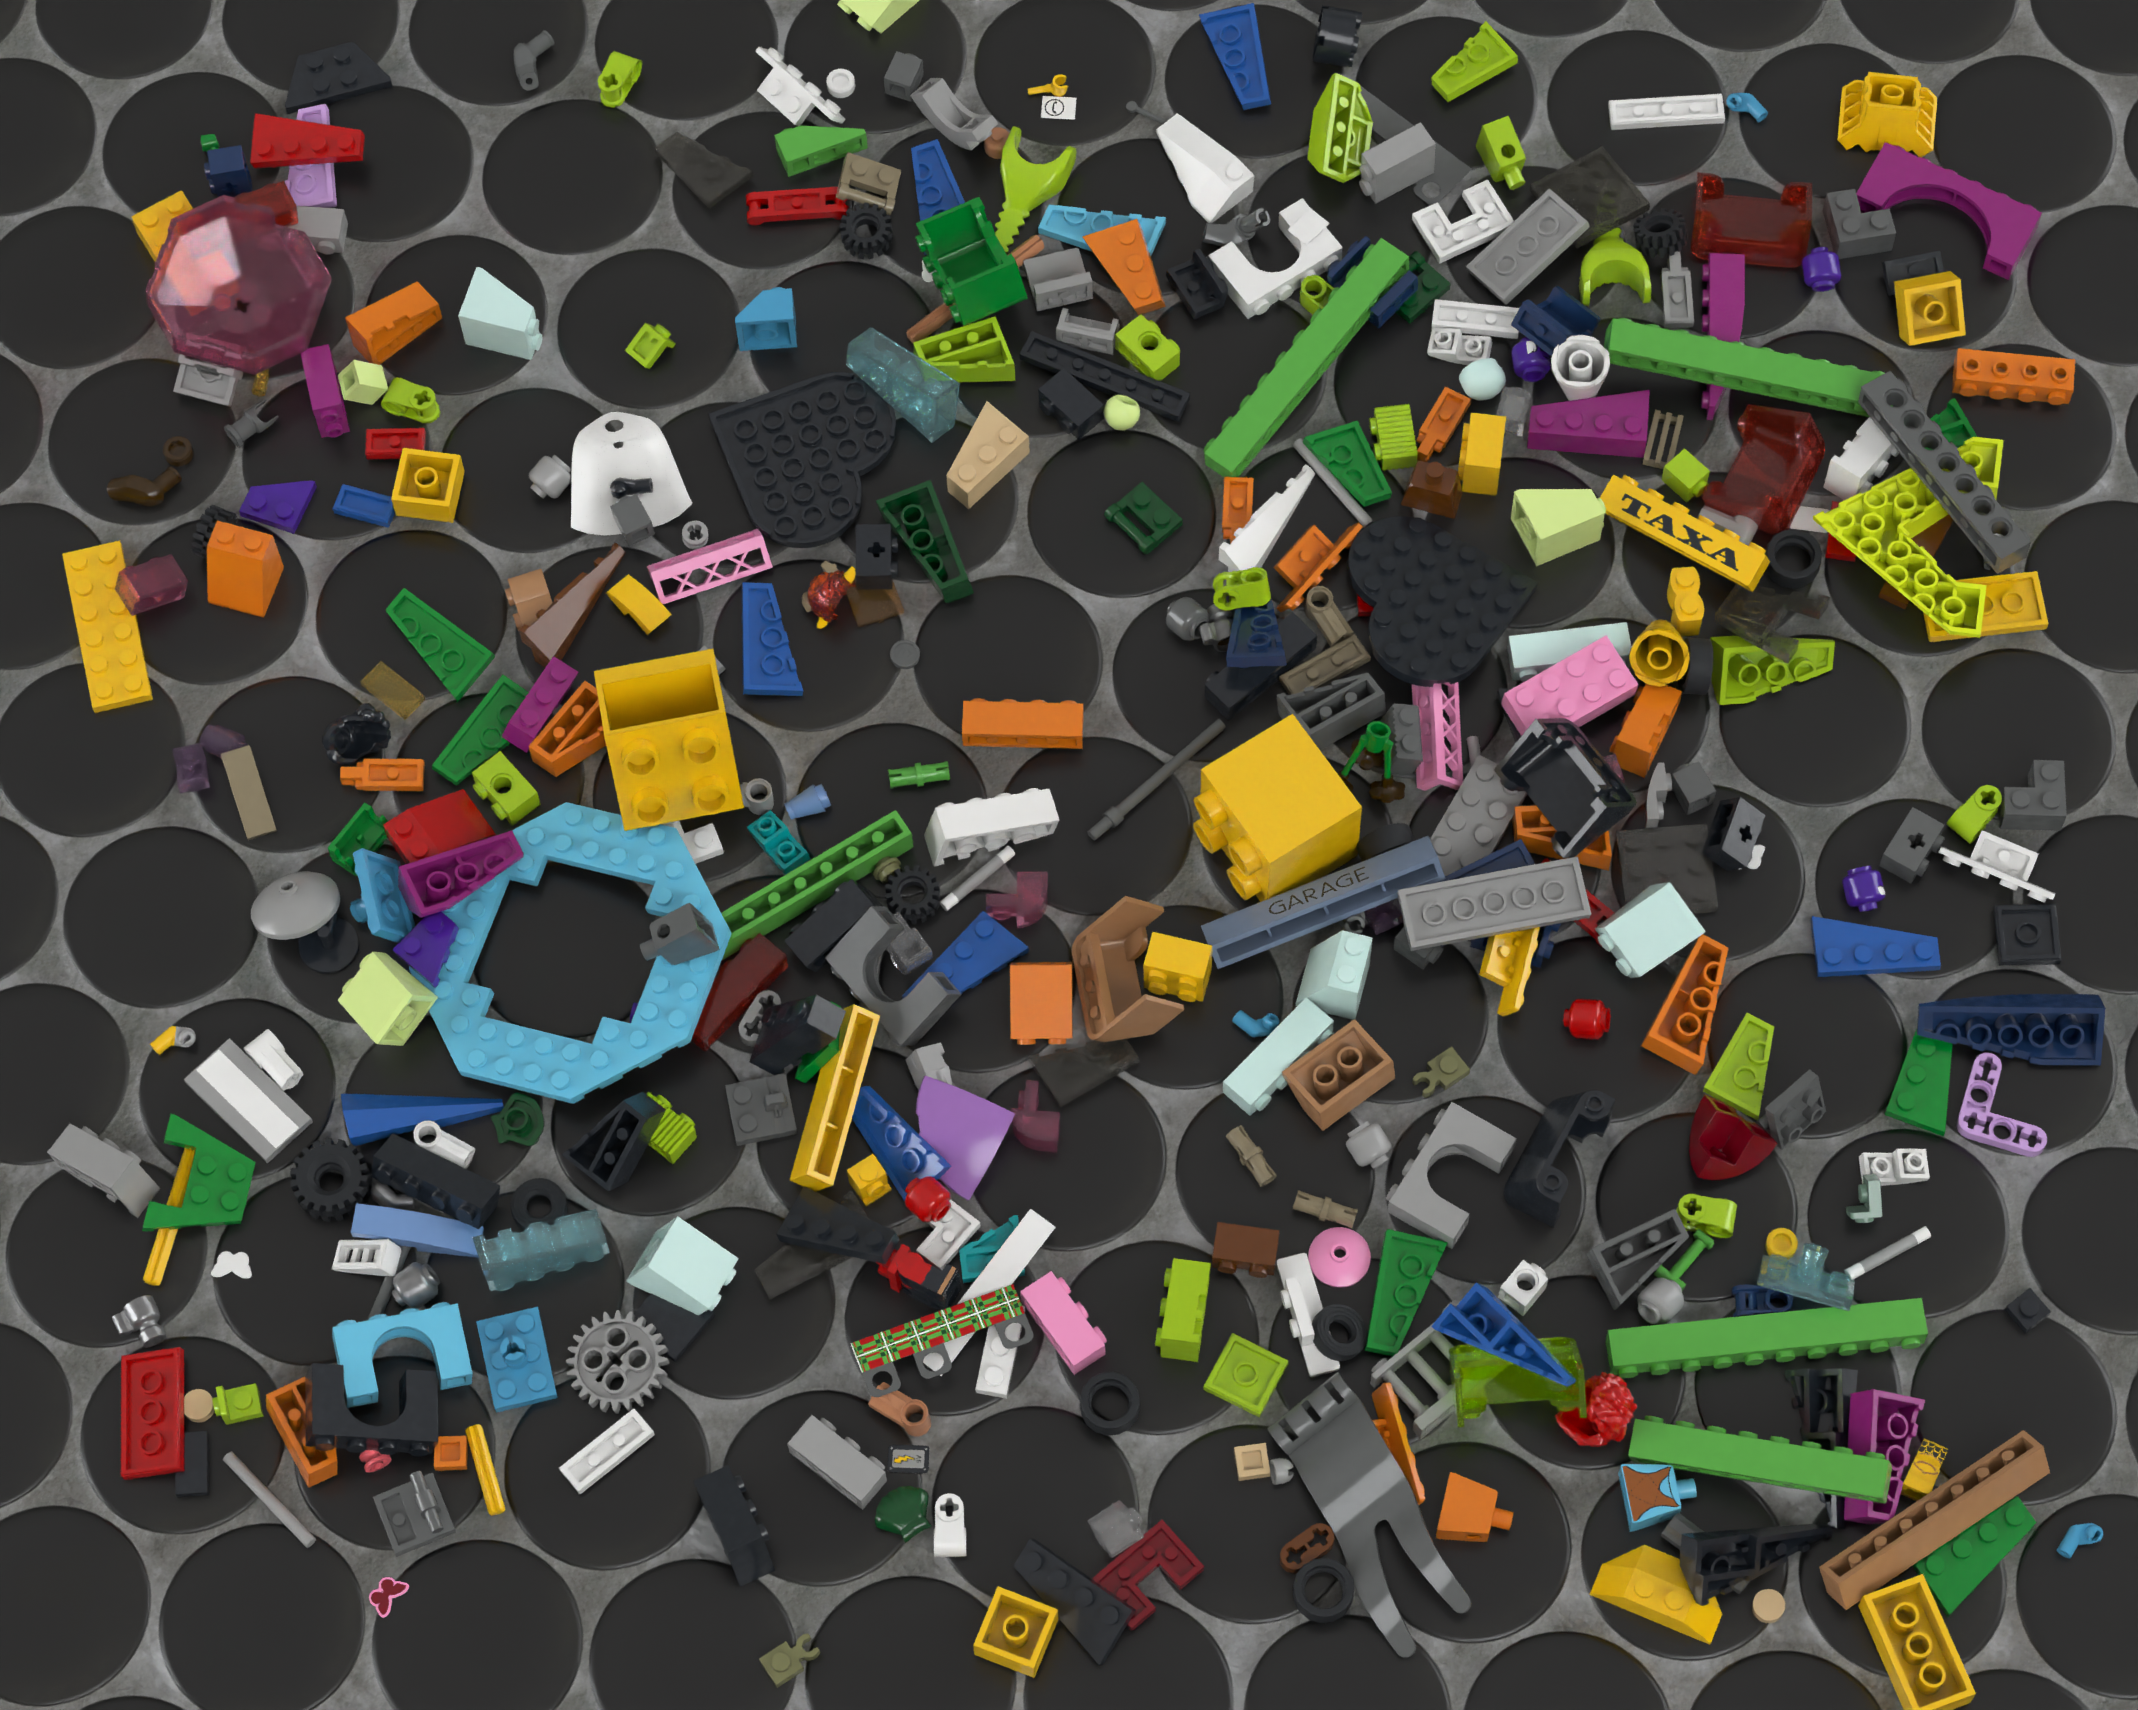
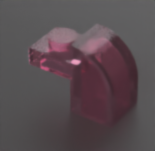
[986,872,1048,928]
[1010,1080,1061,1152]

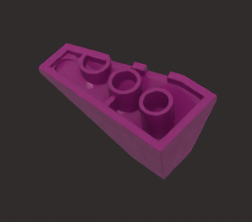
[398,831,524,918]

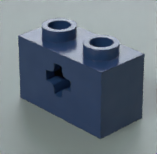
[204,145,254,204]

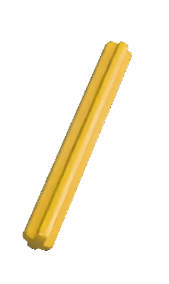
[143,1148,195,1286]

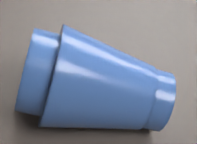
[784,784,831,820]

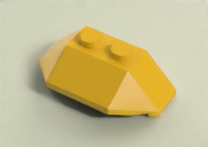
[1590,1545,1722,1645]

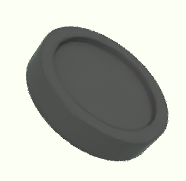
[890,640,920,669]

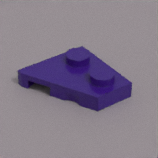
[239,480,317,534]
[393,912,459,988]

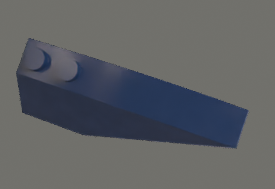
[1917,994,2106,1066]

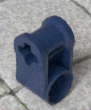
[1731,1284,1793,1317]

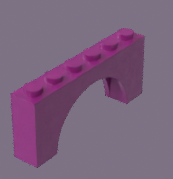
[1856,142,2042,280]

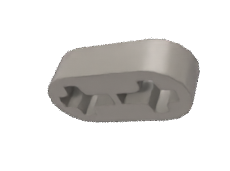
[739,990,781,1047]

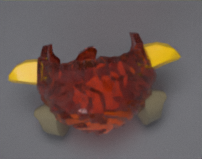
[802,560,856,629]

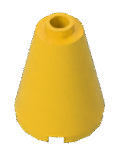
[1629,619,1690,687]

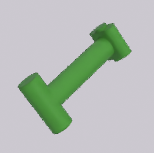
[1654,1229,1715,1291]

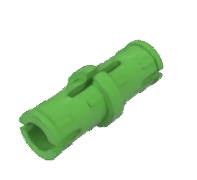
[888,761,950,788]

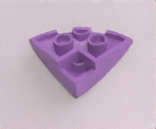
[916,1076,1015,1201]

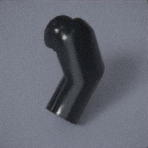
[610,478,653,499]

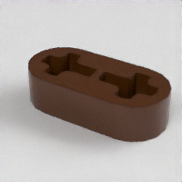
[1280,1523,1334,1574]

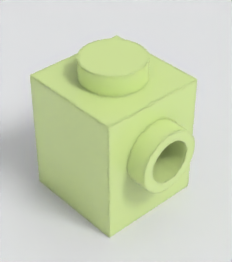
[338,360,388,405]

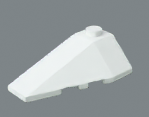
[1156,113,1254,223]

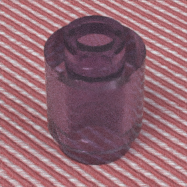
[200,724,247,758]

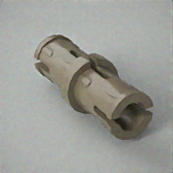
[1226,1125,1277,1187]
[1293,1190,1358,1228]

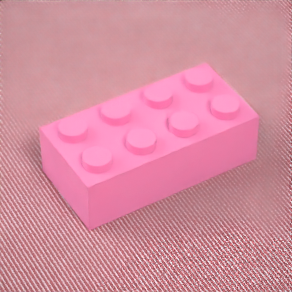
[1501,635,1638,736]

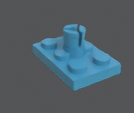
[350,848,415,943]
[476,1307,558,1413]

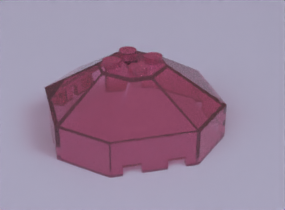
[145,195,332,375]

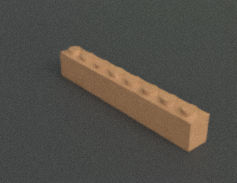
[1819,1430,2050,1610]

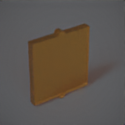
[842,578,904,628]

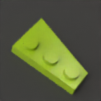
[1431,21,1518,102]
[1703,1013,1774,1120]

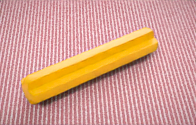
[465,1424,505,1516]

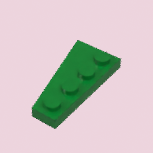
[385,588,495,702]
[432,674,529,786]
[1885,1028,1953,1137]
[1365,1229,1448,1357]
[1912,1496,2037,1618]

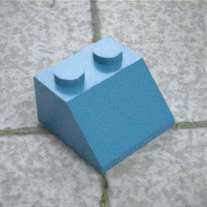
[735,287,797,351]

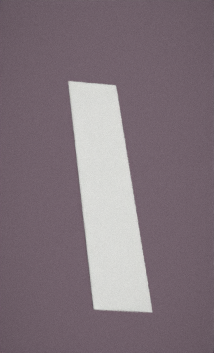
[923,1209,1055,1376]

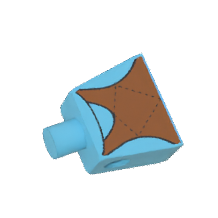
[1618,1464,1697,1532]

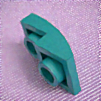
[747,810,810,875]

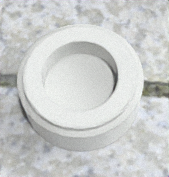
[826,69,855,98]

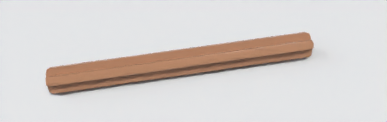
[906,235,1044,343]

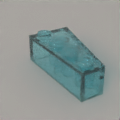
[846,327,960,443]
[472,1209,610,1291]

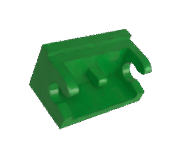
[328,803,388,876]

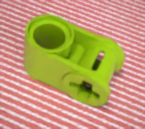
[597,51,642,108]
[1299,275,1334,315]
[381,377,440,423]
[1213,567,1271,610]
[1946,785,2002,844]
[1676,1194,1737,1238]

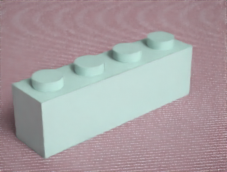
[1507,622,1631,682]
[1223,997,1334,1116]

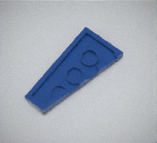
[911,139,965,255]

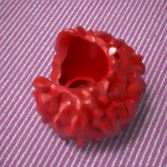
[1555,1372,1637,1447]

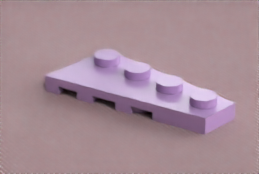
[281,104,337,208]

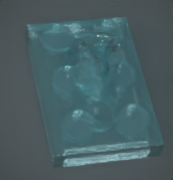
[1757,1243,1855,1311]

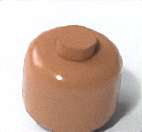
[984,127,1009,159]

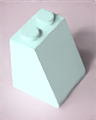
[458,267,542,360]
[1595,882,1706,978]
[1296,930,1372,1020]
[626,1216,739,1315]

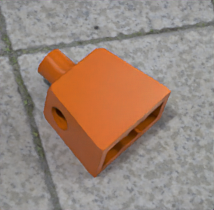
[1436,1472,1514,1542]

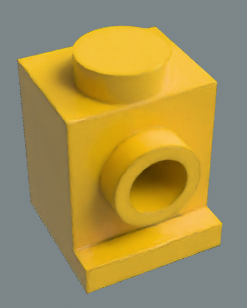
[847,1154,892,1206]

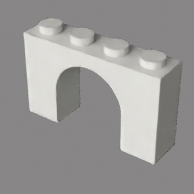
[1208,198,1343,319]

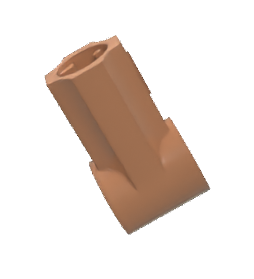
[868,1382,931,1437]

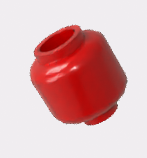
[1563,999,1611,1039]
[905,1176,951,1222]

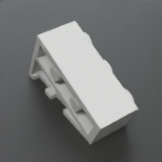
[1824,417,1899,500]

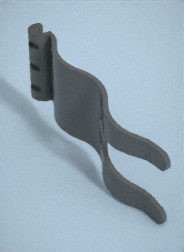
[1267,1372,1471,1658]

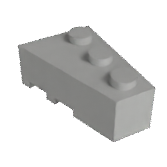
[47,1124,160,1218]

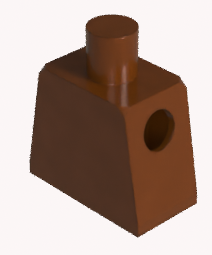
[1401,461,1463,519]

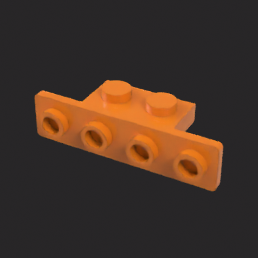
[1273,522,1363,612]
[1372,1382,1425,1505]

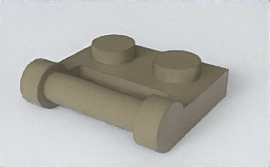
[836,152,901,216]

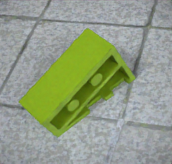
[913,316,1015,383]
[1155,1258,1211,1362]

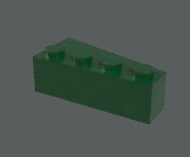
[876,480,974,604]

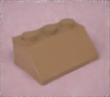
[1282,1019,1395,1131]

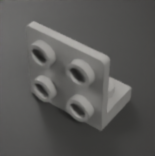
[1023,248,1093,311]

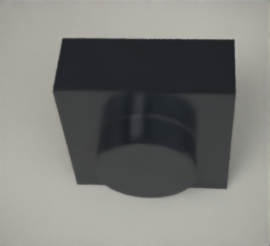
[2005,1288,2051,1334]

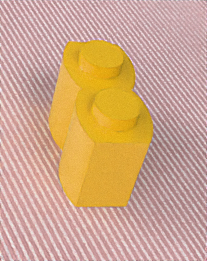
[1667,566,1704,637]

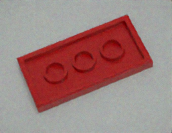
[121,1347,184,1480]

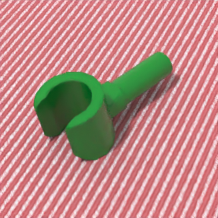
[201,134,219,152]

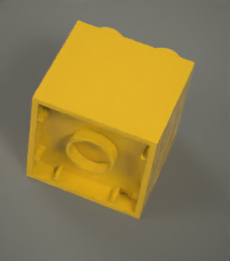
[594,648,744,831]
[1193,714,1362,902]

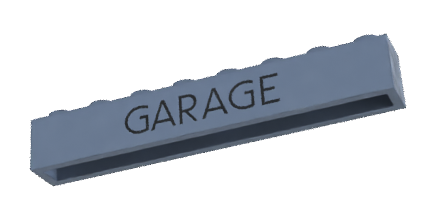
[1201,836,1446,969]

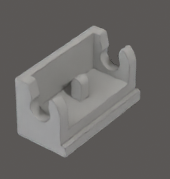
[1056,308,1120,355]

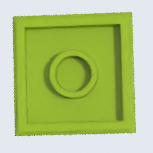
[1203,1333,1288,1418]

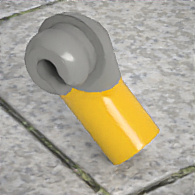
[150,1026,196,1055]

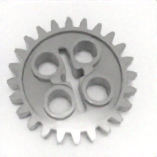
[566,1310,669,1414]

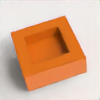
[434,1435,468,1471]

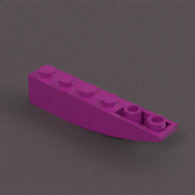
[1701,253,1745,420]

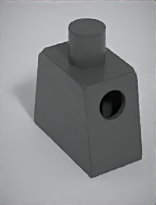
[640,903,720,965]

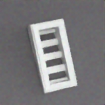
[332,1239,401,1276]

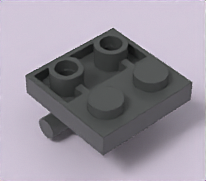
[1756,1069,1826,1150]
[373,1471,456,1557]

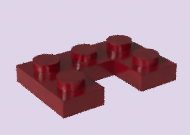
[1092,1520,1204,1631]

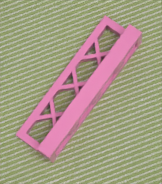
[647,529,773,604]
[1412,682,1463,791]

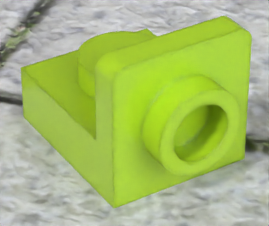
[625,323,676,369]
[212,1383,263,1425]

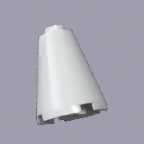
[1551,335,1610,401]

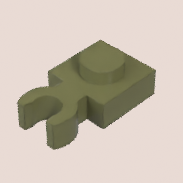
[1412,1046,1470,1098]
[759,1633,820,1688]

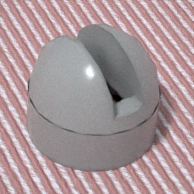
[1269,1458,1294,1485]

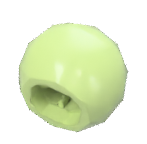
[1103,394,1140,431]

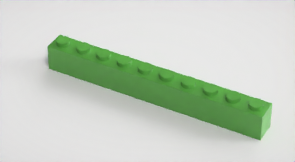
[1204,238,1409,477]
[1604,318,1893,417]
[1605,1298,1928,1378]

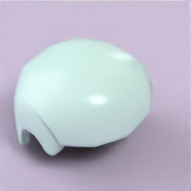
[1459,358,1506,401]

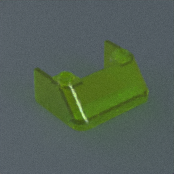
[1449,1337,1587,1428]

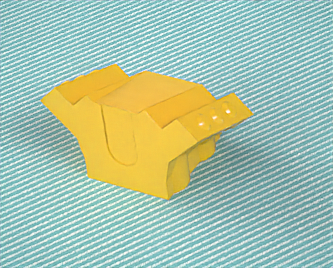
[1837,72,1937,157]

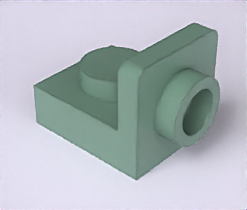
[1846,1174,1882,1223]

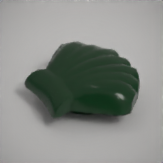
[491,1092,545,1146]
[875,1486,932,1543]

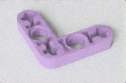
[1956,1052,2047,1157]

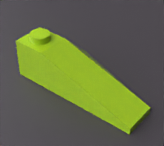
[1710,636,1835,705]

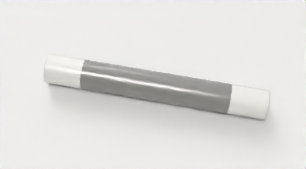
[940,846,1015,911]
[1845,1226,1931,1281]

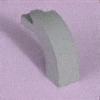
[910,78,998,150]

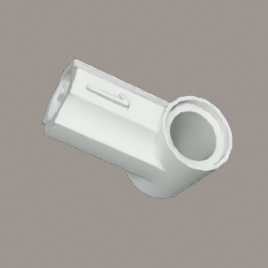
[244,1029,303,1091]
[413,1121,475,1169]

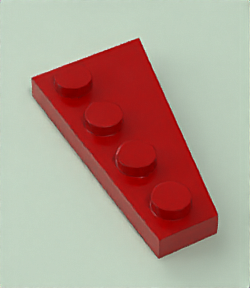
[250,113,365,168]

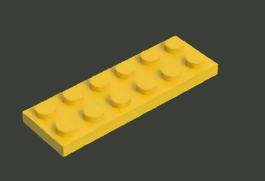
[62,540,153,713]

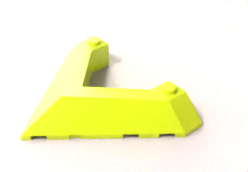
[1813,437,2004,638]

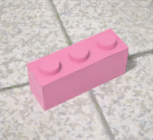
[1020,1271,1107,1375]

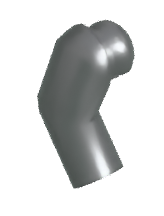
[371,1180,414,1210]

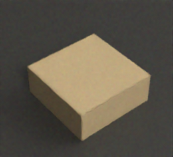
[1234,1443,1271,1481]

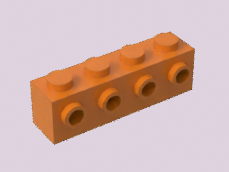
[1952,348,2075,405]
[962,698,1084,749]

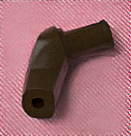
[107,466,182,507]

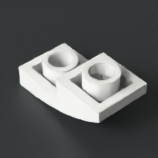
[1427,327,1493,365]
[1859,1149,1930,1186]

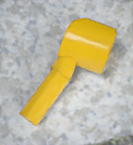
[1028,74,1068,97]

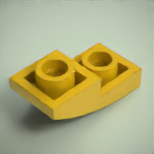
[606,574,672,635]

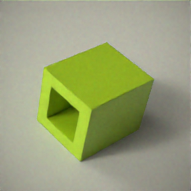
[1661,448,1710,502]

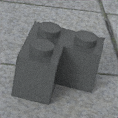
[1823,189,1896,259]
[1999,760,2067,831]

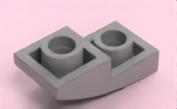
[1644,763,1672,831]

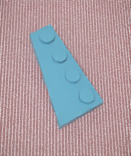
[1038,204,1166,256]

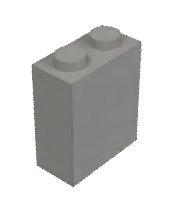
[1359,122,1436,204]

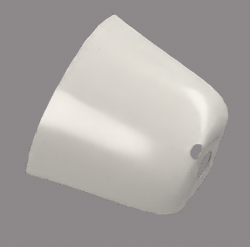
[571,412,692,536]

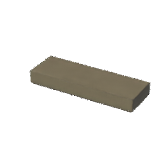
[1279,634,1371,695]
[221,745,277,840]

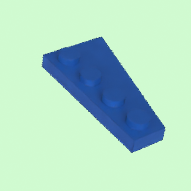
[1199,3,1271,110]
[742,582,803,696]
[902,911,1029,999]
[1810,916,1941,977]
[852,1086,952,1201]

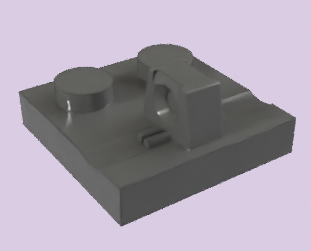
[725,1073,798,1146]

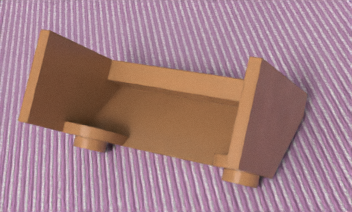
[1072,896,1184,1042]

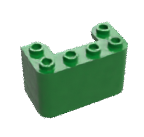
[915,197,1028,326]

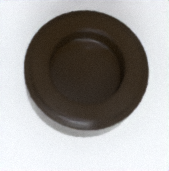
[163,436,194,467]

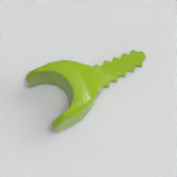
[995,126,1077,254]
[1579,195,1651,306]

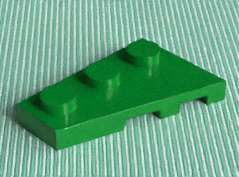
[1303,421,1392,507]

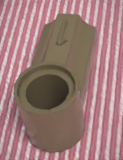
[1304,586,1353,647]

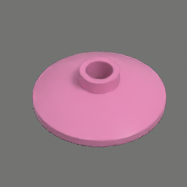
[1308,1227,1371,1288]

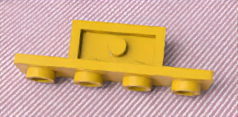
[1479,927,1540,1016]

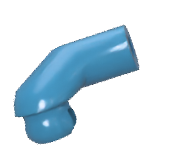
[2057,1523,2103,1558]

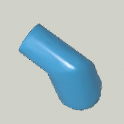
[1726,93,1768,122]
[1232,1010,1279,1038]

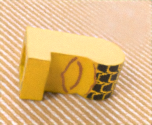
[1901,1438,1948,1501]

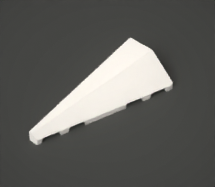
[1219,464,1315,572]

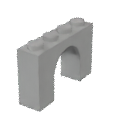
[1386,1102,1517,1249]

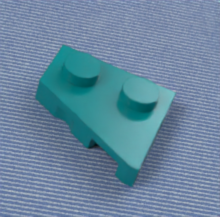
[959,1215,1025,1283]

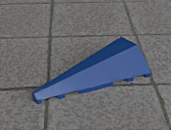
[341,1093,504,1146]
[1431,1282,1577,1387]

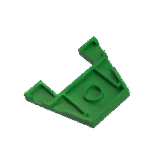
[142,1114,256,1232]

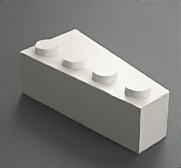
[924,788,1059,867]

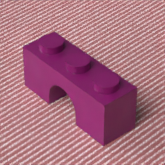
[502,656,578,753]

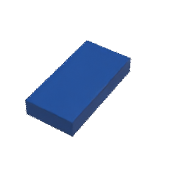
[333,484,395,528]

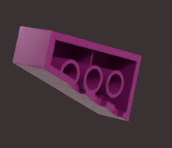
[1527,390,1650,458]
[1844,1389,1925,1525]

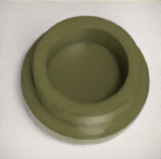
[873,856,902,884]

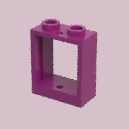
[300,344,350,438]

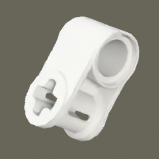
[934,1493,966,1557]

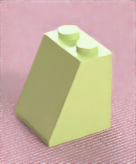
[837,0,919,33]
[1511,489,1606,566]
[338,952,438,1046]

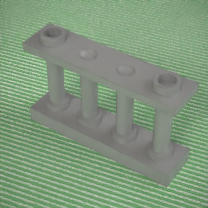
[1370,1300,1512,1439]

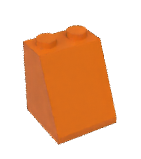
[207,521,284,618]
[1010,962,1073,1045]

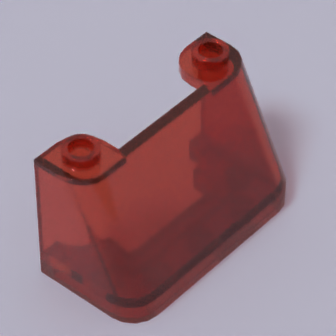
[1691,172,1812,268]
[1702,404,1825,535]

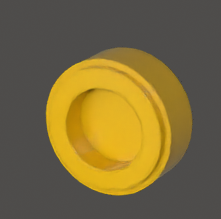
[1765,1228,1798,1261]

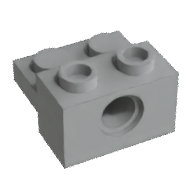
[173,334,249,407]

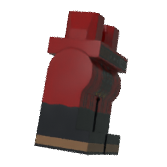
[876,1244,962,1311]

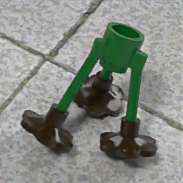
[1337,721,1405,803]

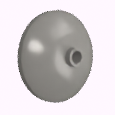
[251,871,340,940]

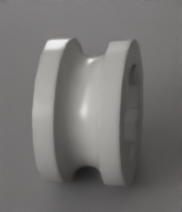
[682,521,708,549]

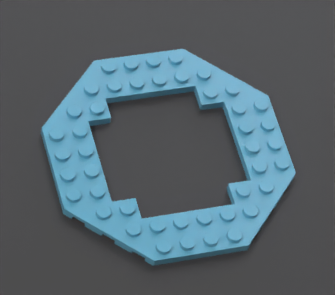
[409,802,732,1104]

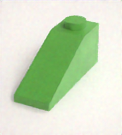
[774,125,868,177]

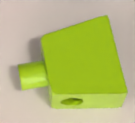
[1476,116,1526,190]

